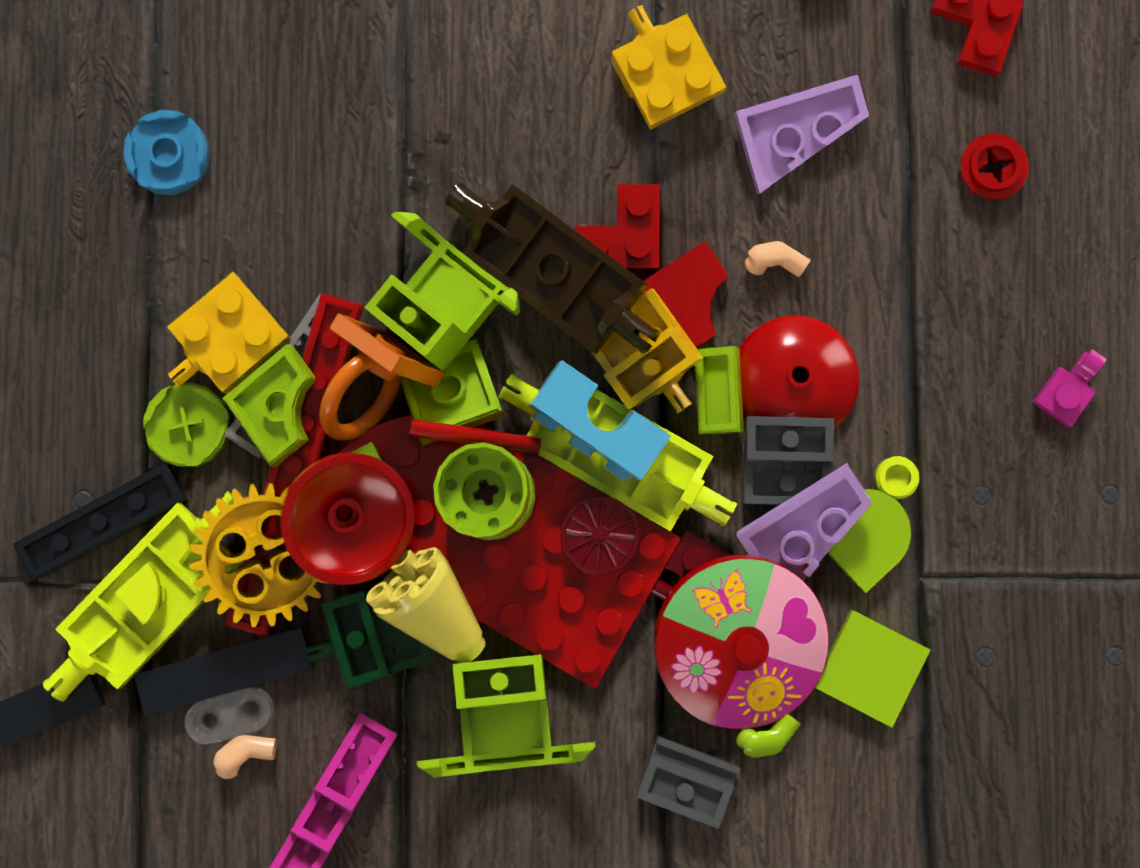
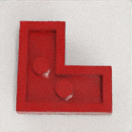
[930,0,1024,78]
[575,184,660,271]

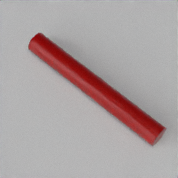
[408,419,541,455]

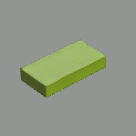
[695,346,744,435]

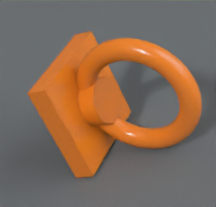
[319,313,444,441]

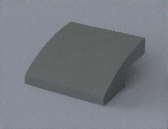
[742,416,834,505]

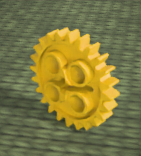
[189,483,327,627]

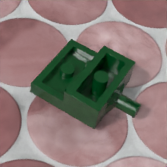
[306,589,434,689]

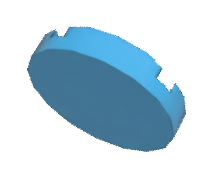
[123,110,210,195]

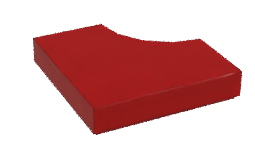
[641,241,729,348]

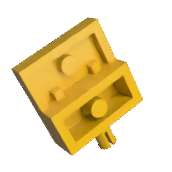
[611,5,726,130]
[167,272,290,394]
[593,289,704,414]

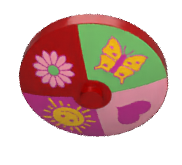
[653,555,829,729]

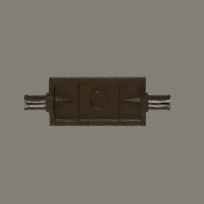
[445,182,660,355]

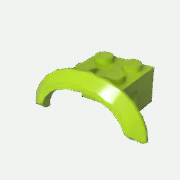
[364,212,520,371]
[417,654,595,778]

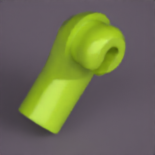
[736,713,801,758]

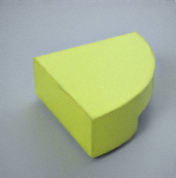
[114,563,161,625]

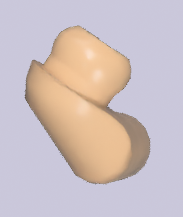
[745,241,810,278]
[213,734,277,779]

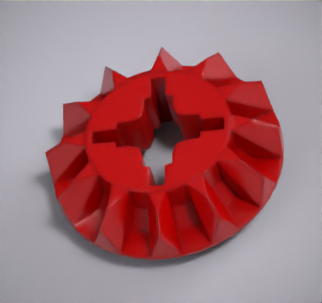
[959,133,1029,201]

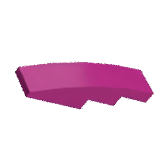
[270,713,398,868]

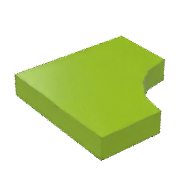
[223,344,317,467]

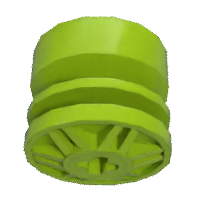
[433,442,536,540]

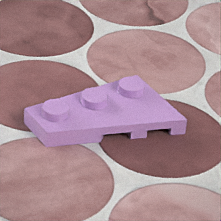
[734,75,869,195]
[736,463,872,581]

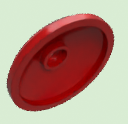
[740,315,860,430]
[280,453,415,585]

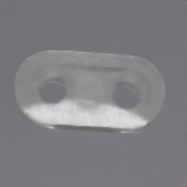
[185,687,274,744]

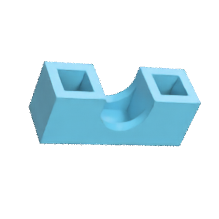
[528,360,671,482]

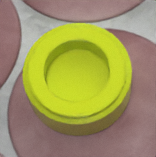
[874,456,919,500]

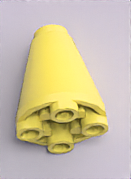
[366,547,485,663]

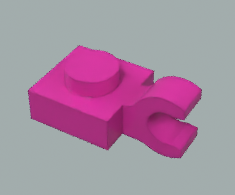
[1032,349,1106,427]

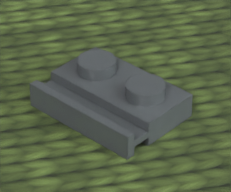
[636,736,741,829]

